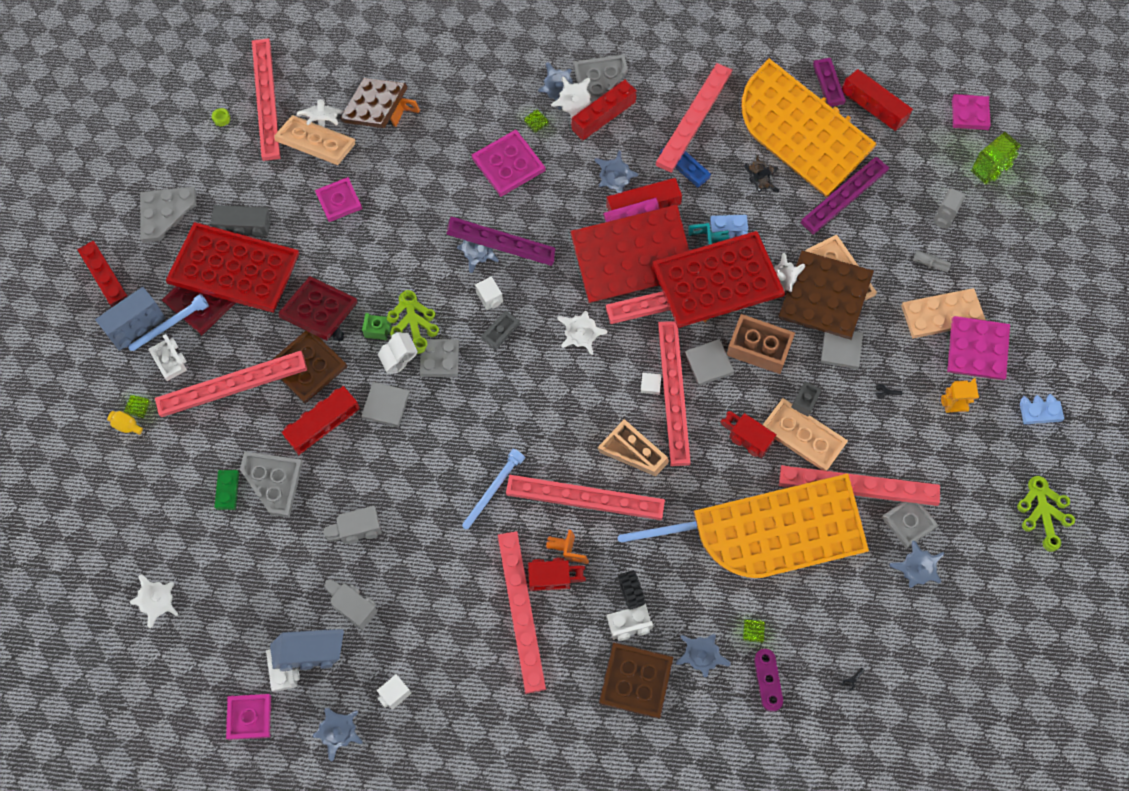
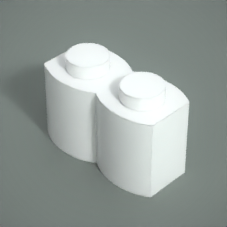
[378,332,418,374]

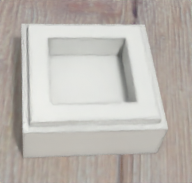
[641,373,661,395]

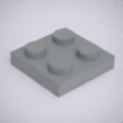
[420,339,459,377]

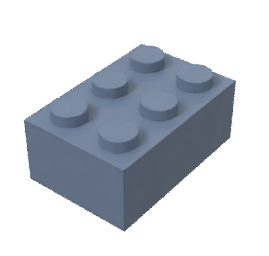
[95,287,166,351]

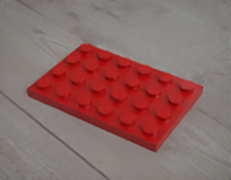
[570,205,689,304]
[166,222,299,313]
[652,231,785,328]

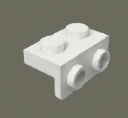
[148,334,187,381]

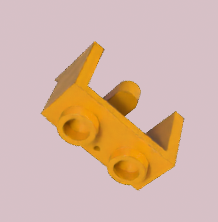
[941,377,979,413]

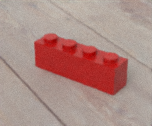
[842,69,913,131]
[571,79,637,141]
[606,178,682,211]
[77,240,128,307]
[281,386,360,456]

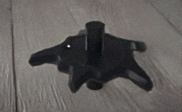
[744,155,780,192]

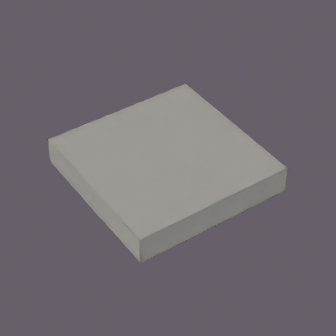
[820,331,863,369]
[684,339,734,386]
[361,382,410,427]
[881,502,939,549]

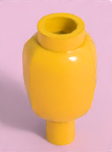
[107,411,143,435]

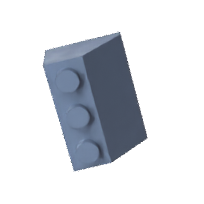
[270,629,344,672]

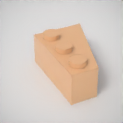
[598,419,669,476]

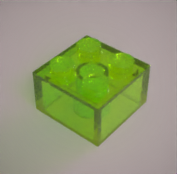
[971,132,1021,185]

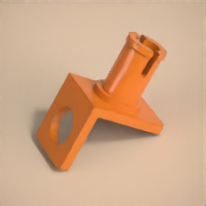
[390,98,420,126]
[546,530,589,564]

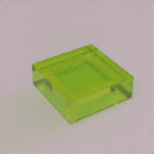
[524,109,549,133]
[124,395,151,419]
[743,619,765,643]

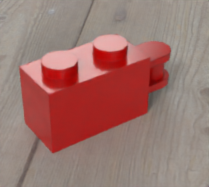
[720,411,777,459]
[528,558,586,591]

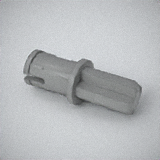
[913,250,951,272]

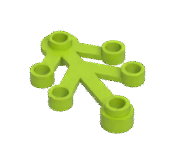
[387,290,439,354]
[1017,476,1075,552]

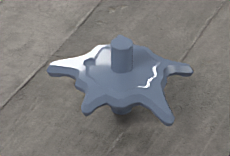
[538,62,573,110]
[594,150,638,193]
[457,222,499,273]
[889,541,944,588]
[676,634,731,677]
[312,708,363,761]

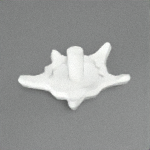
[551,77,592,118]
[297,100,344,127]
[774,253,805,292]
[557,311,607,355]
[130,575,178,628]

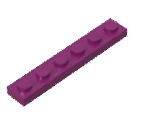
[800,156,889,235]
[446,216,555,266]

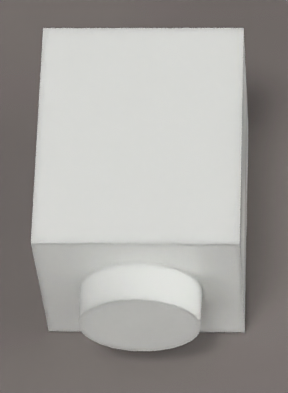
[475,276,503,310]
[377,674,412,710]

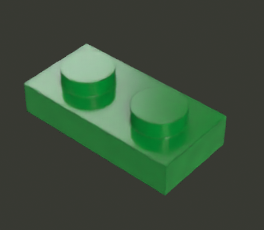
[214,470,239,510]

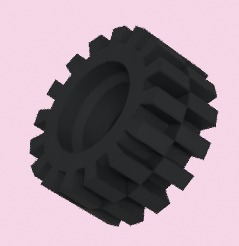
[618,570,645,610]

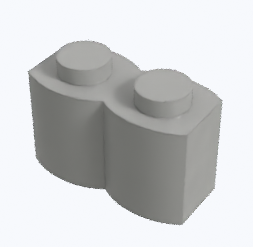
[933,188,965,229]

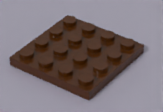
[779,250,874,340]

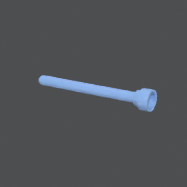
[128,294,209,351]
[462,449,525,529]
[618,521,698,542]

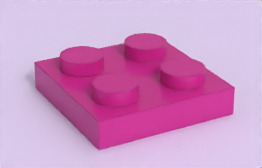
[952,94,990,130]
[315,177,362,222]
[226,694,271,740]

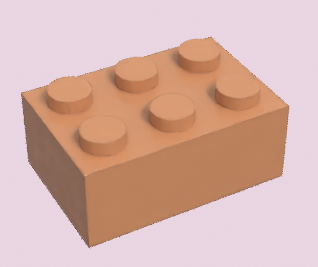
[727,314,795,374]

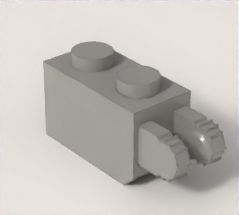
[323,506,382,544]
[324,579,378,630]

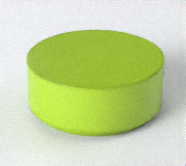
[212,108,231,126]

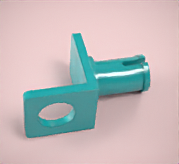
[688,223,729,245]

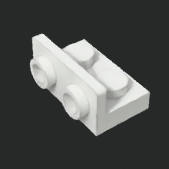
[606,604,653,641]
[266,650,300,692]

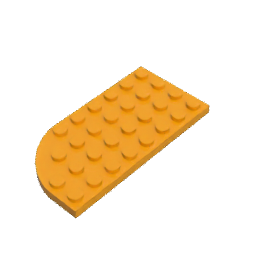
[742,58,876,198]
[693,473,869,578]

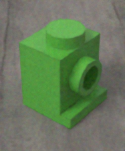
[362,313,392,340]

